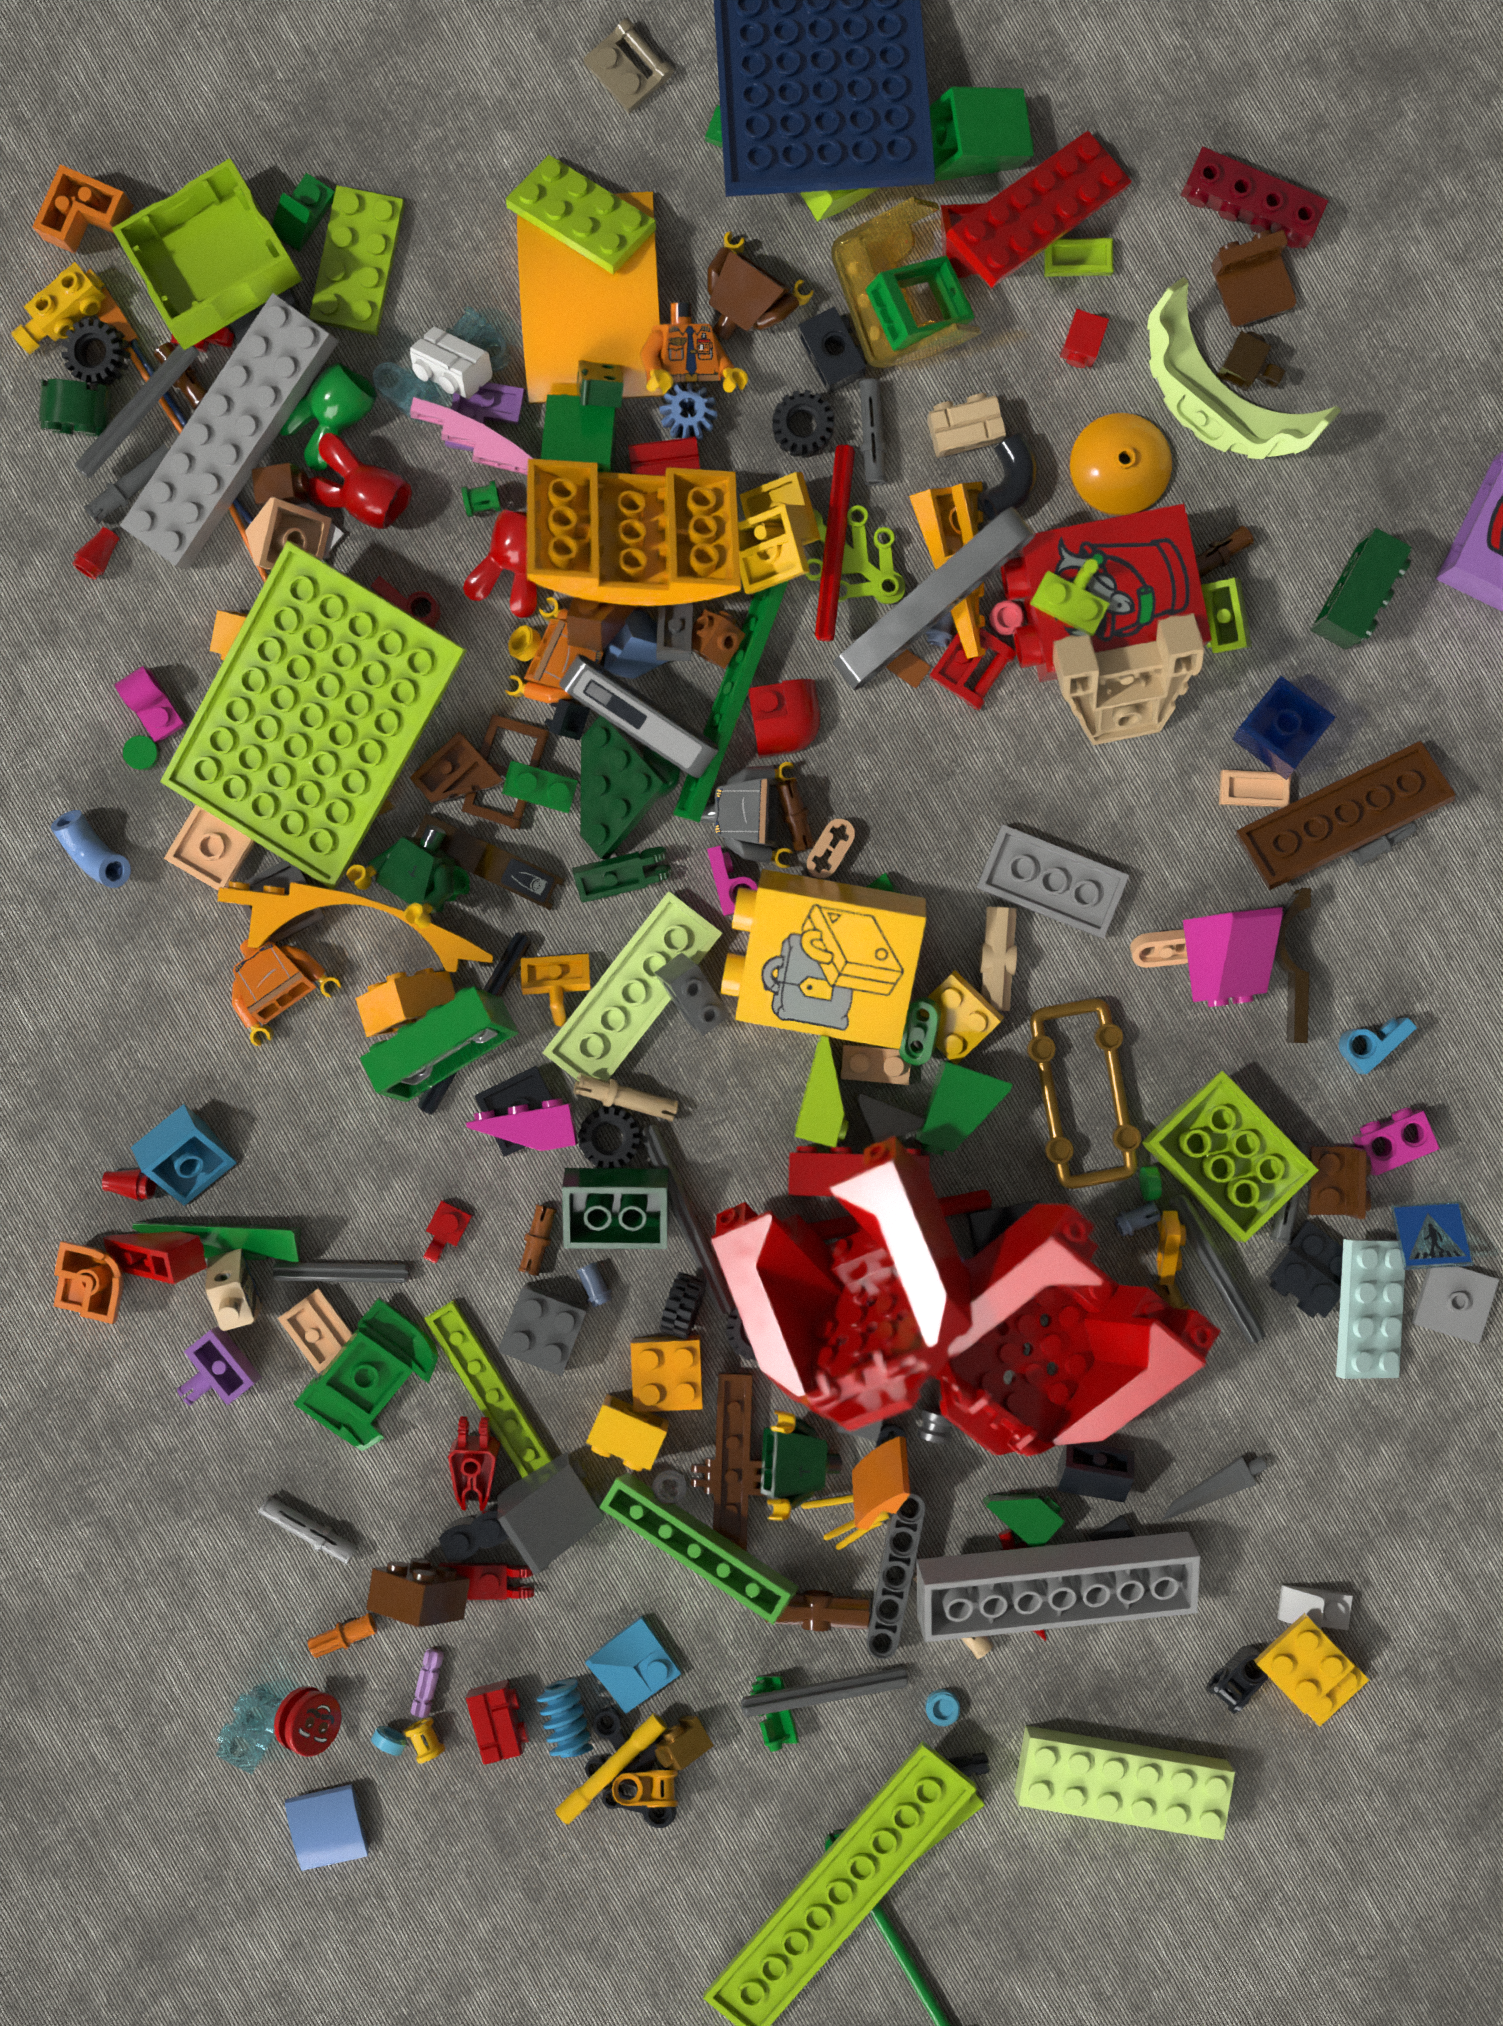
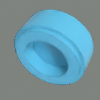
[925,1689,960,1726]
[371,1726,407,1756]

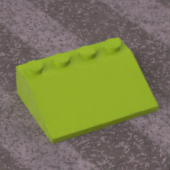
[1141,1071,1319,1243]

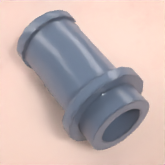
[926,611,954,647]
[1114,1201,1161,1237]
[576,1262,612,1308]

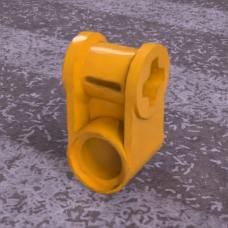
[612,1770,678,1807]

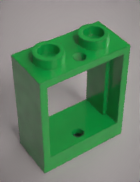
[865,255,975,352]

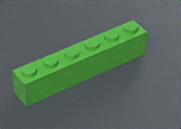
[599,1472,799,1624]

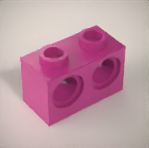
[1352,1107,1440,1176]

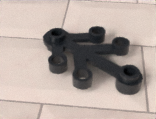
[585,1707,680,1828]

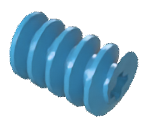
[536,1679,593,1758]

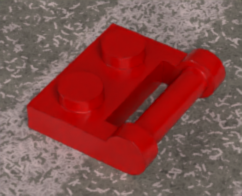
[928,628,1017,711]

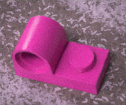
[114,665,186,743]
[707,846,758,917]

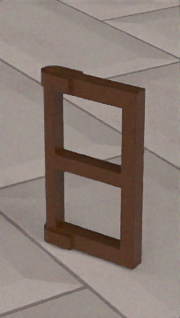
[461,714,551,830]

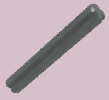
[273,1261,409,1283]

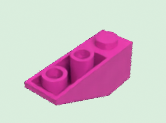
[466,1098,578,1151]

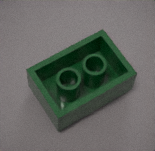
[1310,528,1413,650]
[562,1168,668,1249]

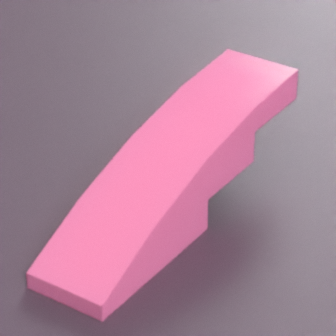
[410,397,533,475]

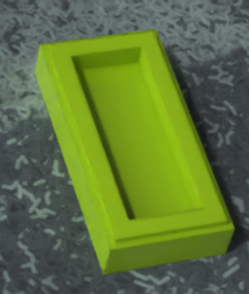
[1043,238,1113,277]

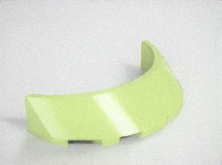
[1147,277,1342,459]

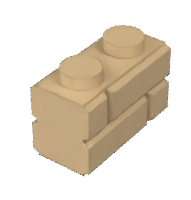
[927,393,1006,458]

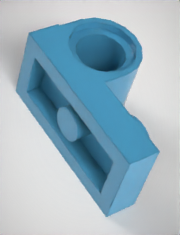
[1338,1017,1417,1074]

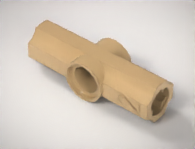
[979,907,1017,1011]

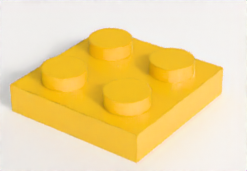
[920,970,1004,1065]

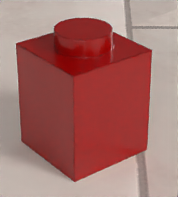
[1060,309,1109,368]

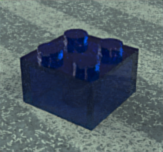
[1232,676,1336,780]

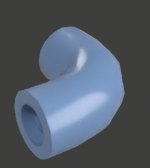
[51,810,131,888]

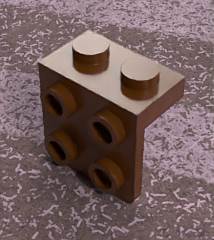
[1210,230,1296,328]

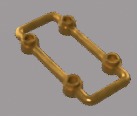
[1027,998,1141,1189]

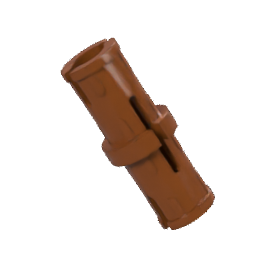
[518,1204,557,1276]

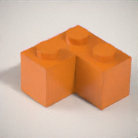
[32,164,134,254]

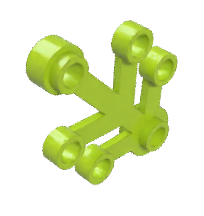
[804,505,905,605]

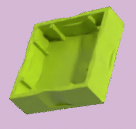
[112,158,303,351]

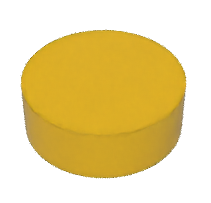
[508,625,541,662]

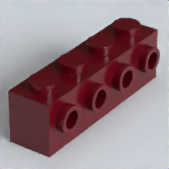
[1180,146,1329,249]

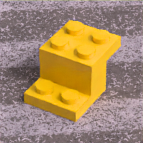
[738,472,821,594]
[1254,1613,1369,1727]

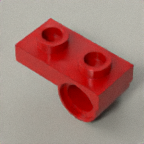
[371,575,440,629]

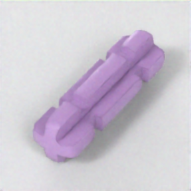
[411,1648,444,1718]

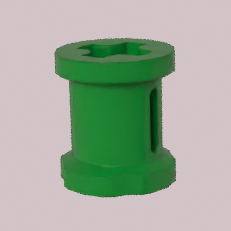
[461,480,502,518]

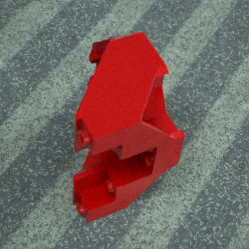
[711,1136,973,1431]
[936,1204,1221,1456]

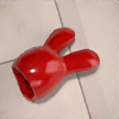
[307,433,412,529]
[463,509,537,618]

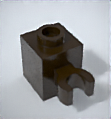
[1216,330,1286,391]

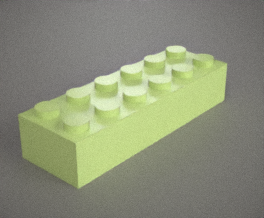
[1014,1725,1235,1841]

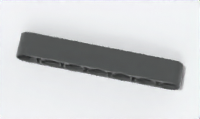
[833,507,1035,691]

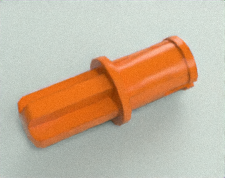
[308,1613,377,1658]

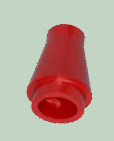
[72,527,120,580]
[102,1169,157,1202]

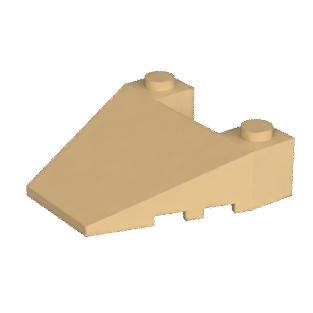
[1053,614,1204,745]

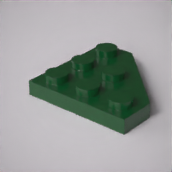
[580,715,670,859]

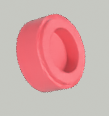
[989,601,1024,637]

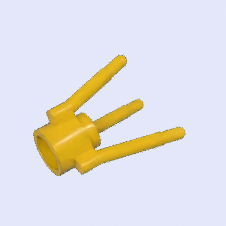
[801,1495,889,1550]

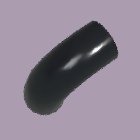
[980,432,1038,521]

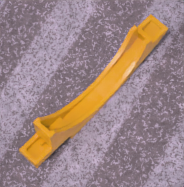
[217,881,494,972]

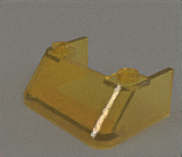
[831,197,981,368]

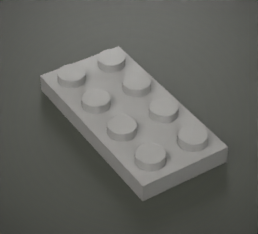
[976,824,1129,939]

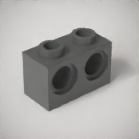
[654,952,730,1036]

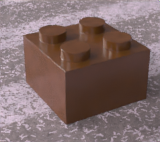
[366,1558,470,1628]

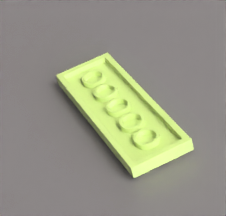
[542,891,723,1081]

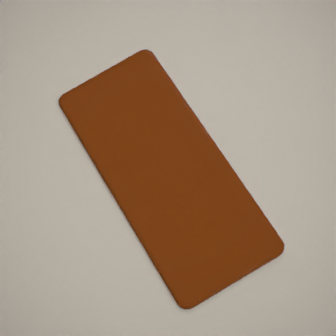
[886,649,931,688]

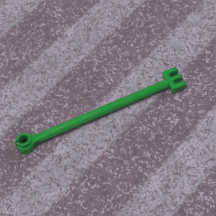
[824,1830,952,2026]

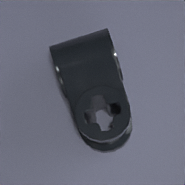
[1206,1645,1269,1714]

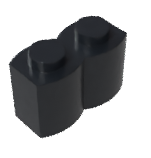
[439,1503,509,1562]

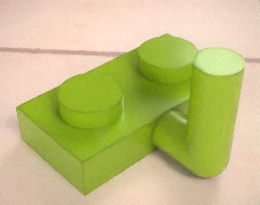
[1030,559,1110,637]

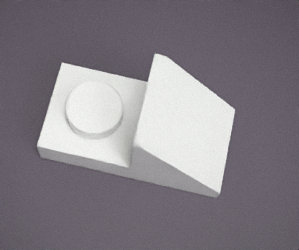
[1278,1585,1353,1630]

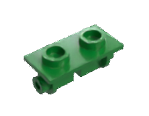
[750,1676,800,1752]

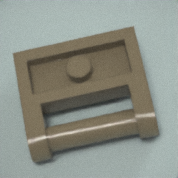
[583,18,674,114]

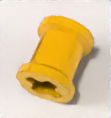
[404,1717,446,1763]

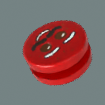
[274,1686,342,1757]

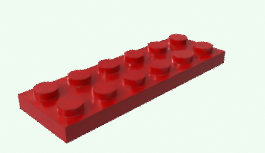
[946,130,1132,288]

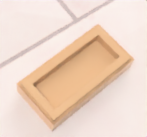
[1219,770,1291,808]

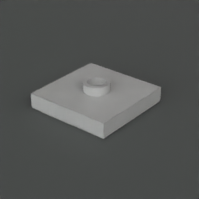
[1411,1263,1500,1344]

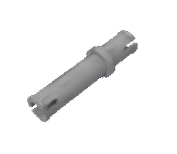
[258,1495,358,1565]

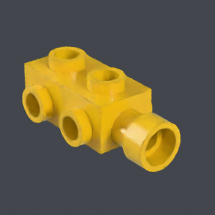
[11,262,106,354]

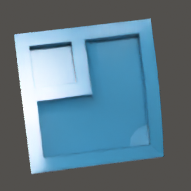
[585,1615,682,1714]

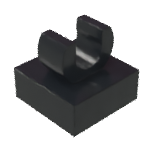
[545,699,591,741]

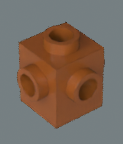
[692,609,746,669]

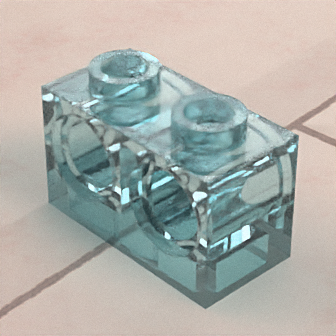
[215,1685,283,1775]

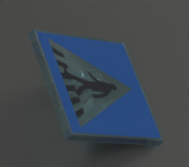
[1391,1202,1474,1270]

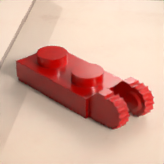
[438,1562,534,1600]

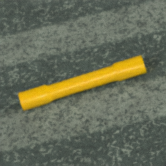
[555,1713,668,1825]

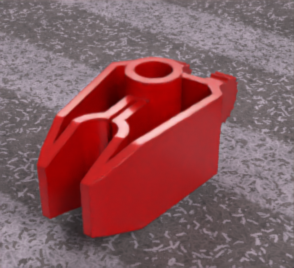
[448,1416,500,1511]

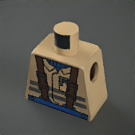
[205,1249,262,1331]

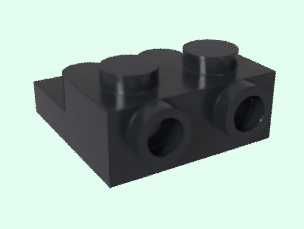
[1265,1220,1343,1318]

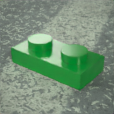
[501,761,578,814]

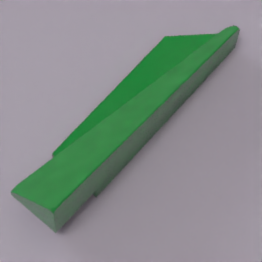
[132,1221,301,1262]

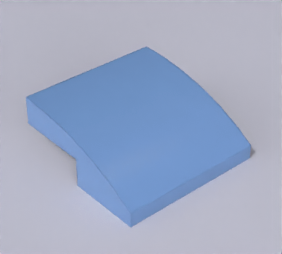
[285,1784,369,1871]

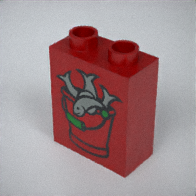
[1000,503,1212,683]

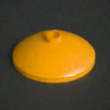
[1069,413,1172,516]

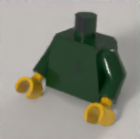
[346,824,456,928]
[760,1410,842,1520]

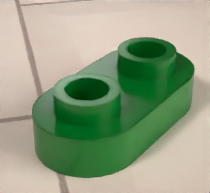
[899,997,941,1065]

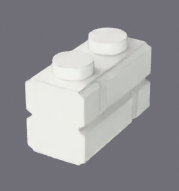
[410,326,493,399]

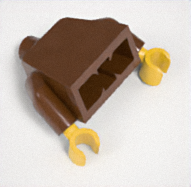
[707,231,814,341]

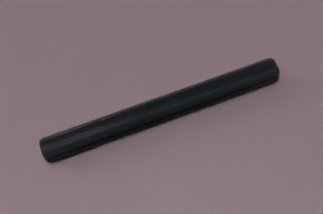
[418,932,532,1115]

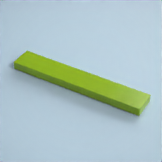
[424,1300,554,1478]

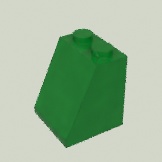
[929,87,1034,182]
[541,394,617,473]
[915,1061,1013,1156]

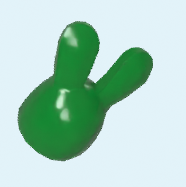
[279,362,377,471]

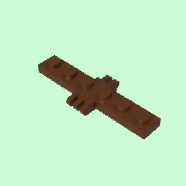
[691,1372,767,1552]

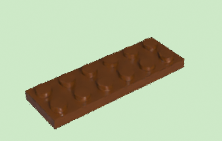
[1236,741,1456,891]

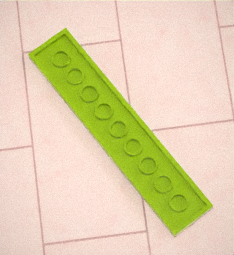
[703,1741,977,2026]

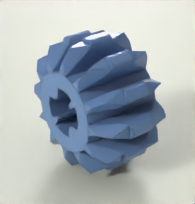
[659,382,718,441]

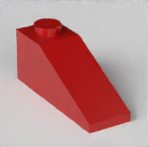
[103,1231,207,1285]

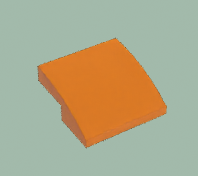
[852,1436,910,1530]

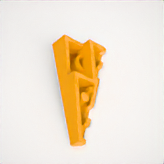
[909,481,985,659]

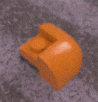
[53,1241,124,1324]

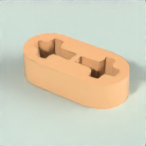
[806,819,855,879]

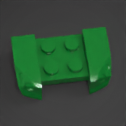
[293,1297,439,1451]

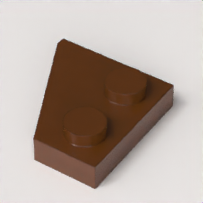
[409,731,505,804]

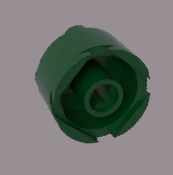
[39,379,112,438]

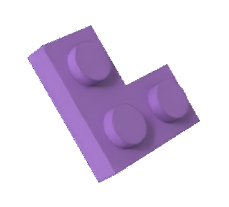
[445,382,525,452]

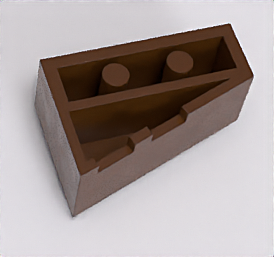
[567,597,642,652]

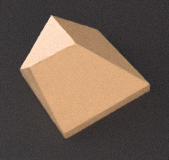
[245,498,332,571]

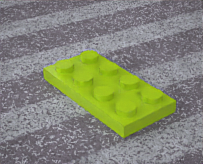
[505,155,656,275]
[309,185,405,336]

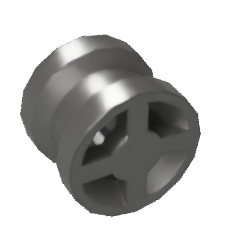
[917,1408,953,1444]

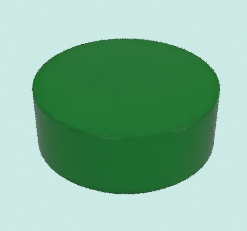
[123,735,160,771]
[1139,1166,1162,1201]

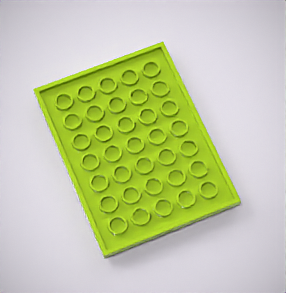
[160,541,468,889]

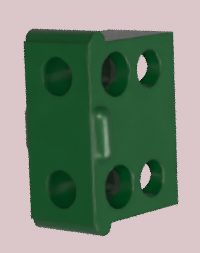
[576,360,624,408]

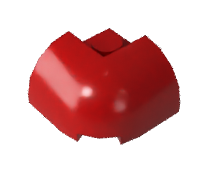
[748,679,821,759]

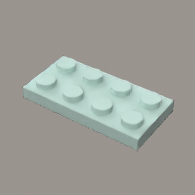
[1336,1239,1405,1379]

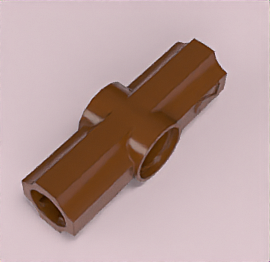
[765,1590,870,1631]

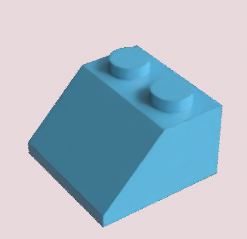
[131,1104,237,1206]

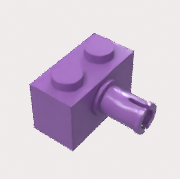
[177,1325,262,1406]

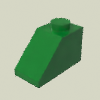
[983,1492,1065,1547]

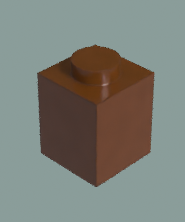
[251,462,309,507]

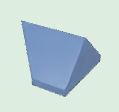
[604,610,668,679]

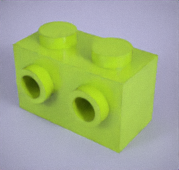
[1201,578,1252,654]

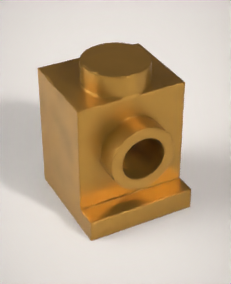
[655,1716,714,1770]

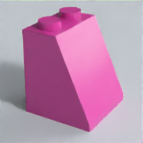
[1183,907,1283,1007]

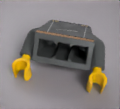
[700,762,796,868]

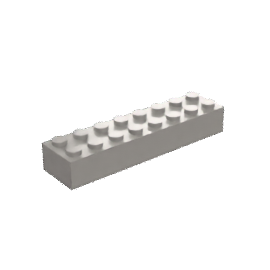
[120,293,339,569]
[917,1531,1200,1642]

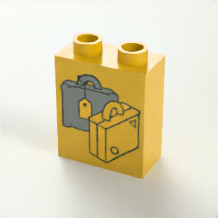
[720,869,926,1049]

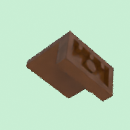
[1308,1146,1371,1219]

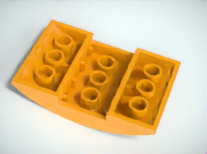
[517,191,664,404]
[527,459,741,606]

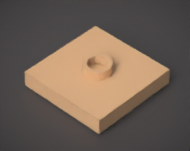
[164,805,256,890]

